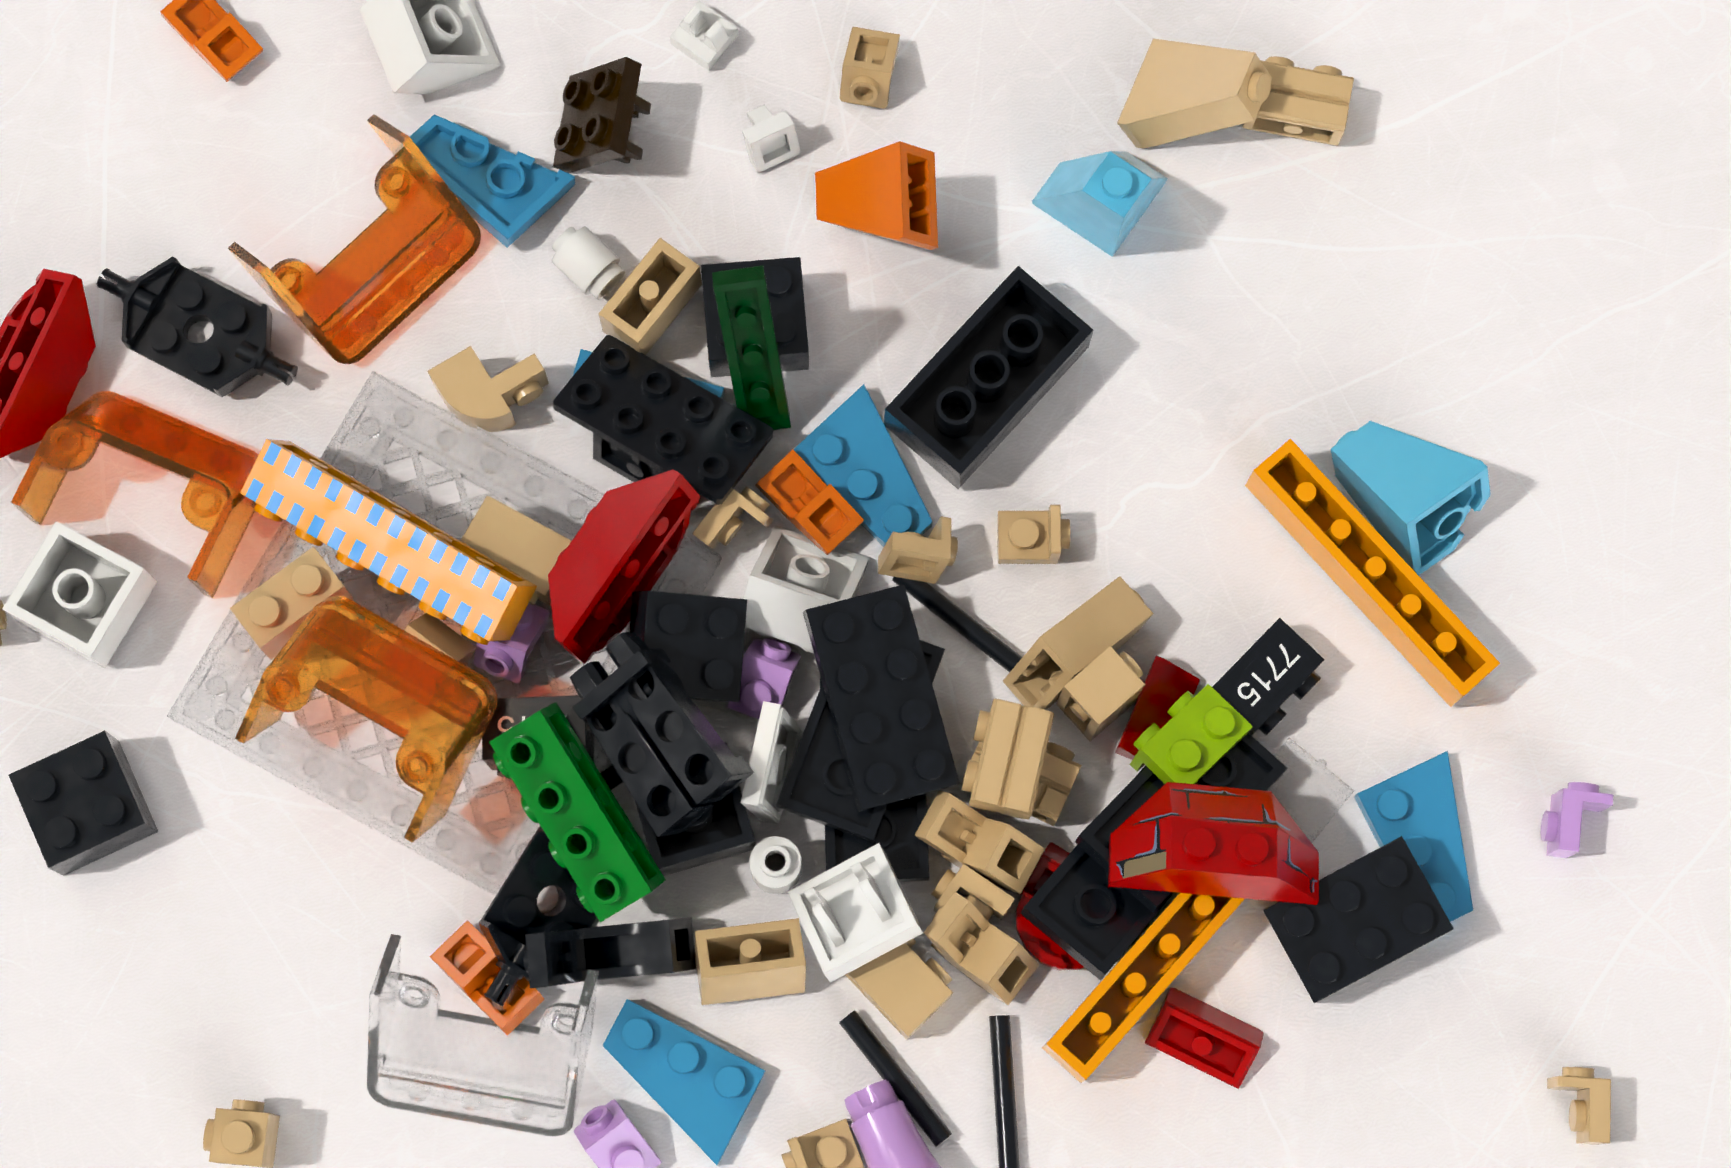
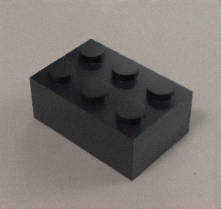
[1263,836,1454,1003]

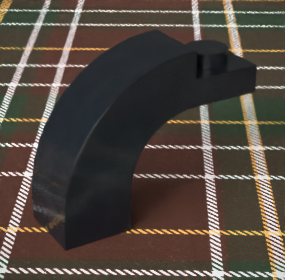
[523,917,696,988]

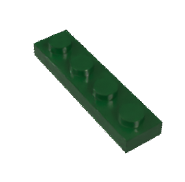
[712,265,791,430]

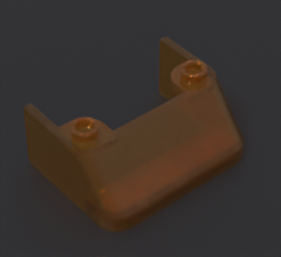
[228,114,481,364]
[11,391,258,599]
[235,596,497,843]

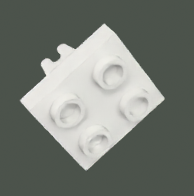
[788,843,923,983]

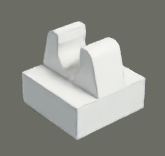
[670,0,738,71]
[742,104,801,173]

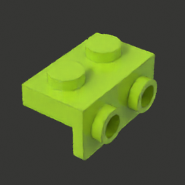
[1129,684,1253,784]

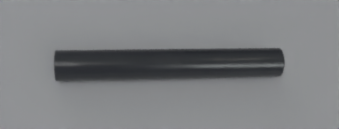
[892,577,1022,673]
[839,1010,952,1147]
[989,1015,1020,1168]

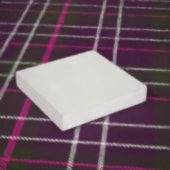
[740,701,800,824]

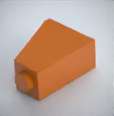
[815,141,938,250]

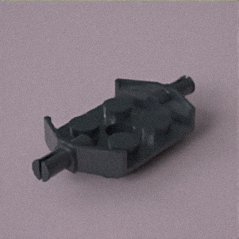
[97,256,298,397]
[479,810,624,1007]

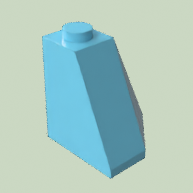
[1032,151,1168,257]
[1331,421,1491,576]

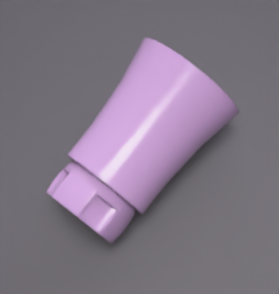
[844,1080,941,1168]

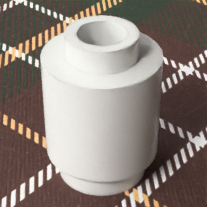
[552,226,625,300]
[749,836,802,894]

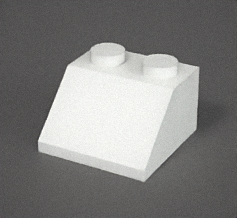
[359,0,500,94]
[743,525,869,653]

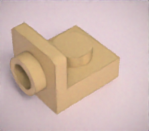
[840,27,900,109]
[692,486,773,549]
[997,505,1070,564]
[878,516,958,584]
[931,864,1015,921]
[1547,1067,1611,1145]
[781,1119,864,1168]

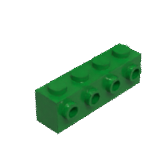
[489,702,666,922]

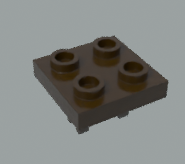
[553,57,651,173]

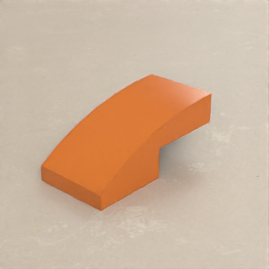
[160,0,263,82]
[755,449,864,555]
[430,920,545,1036]

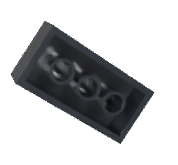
[884,266,1094,489]

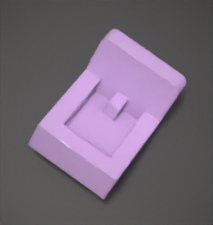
[474,603,550,683]
[727,638,801,719]
[1540,782,1614,858]
[574,1099,662,1168]

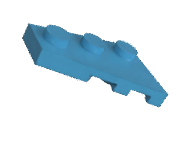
[400,114,575,248]
[793,384,933,547]
[1354,751,1473,922]
[602,999,766,1166]

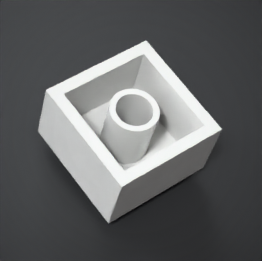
[2,521,157,668]

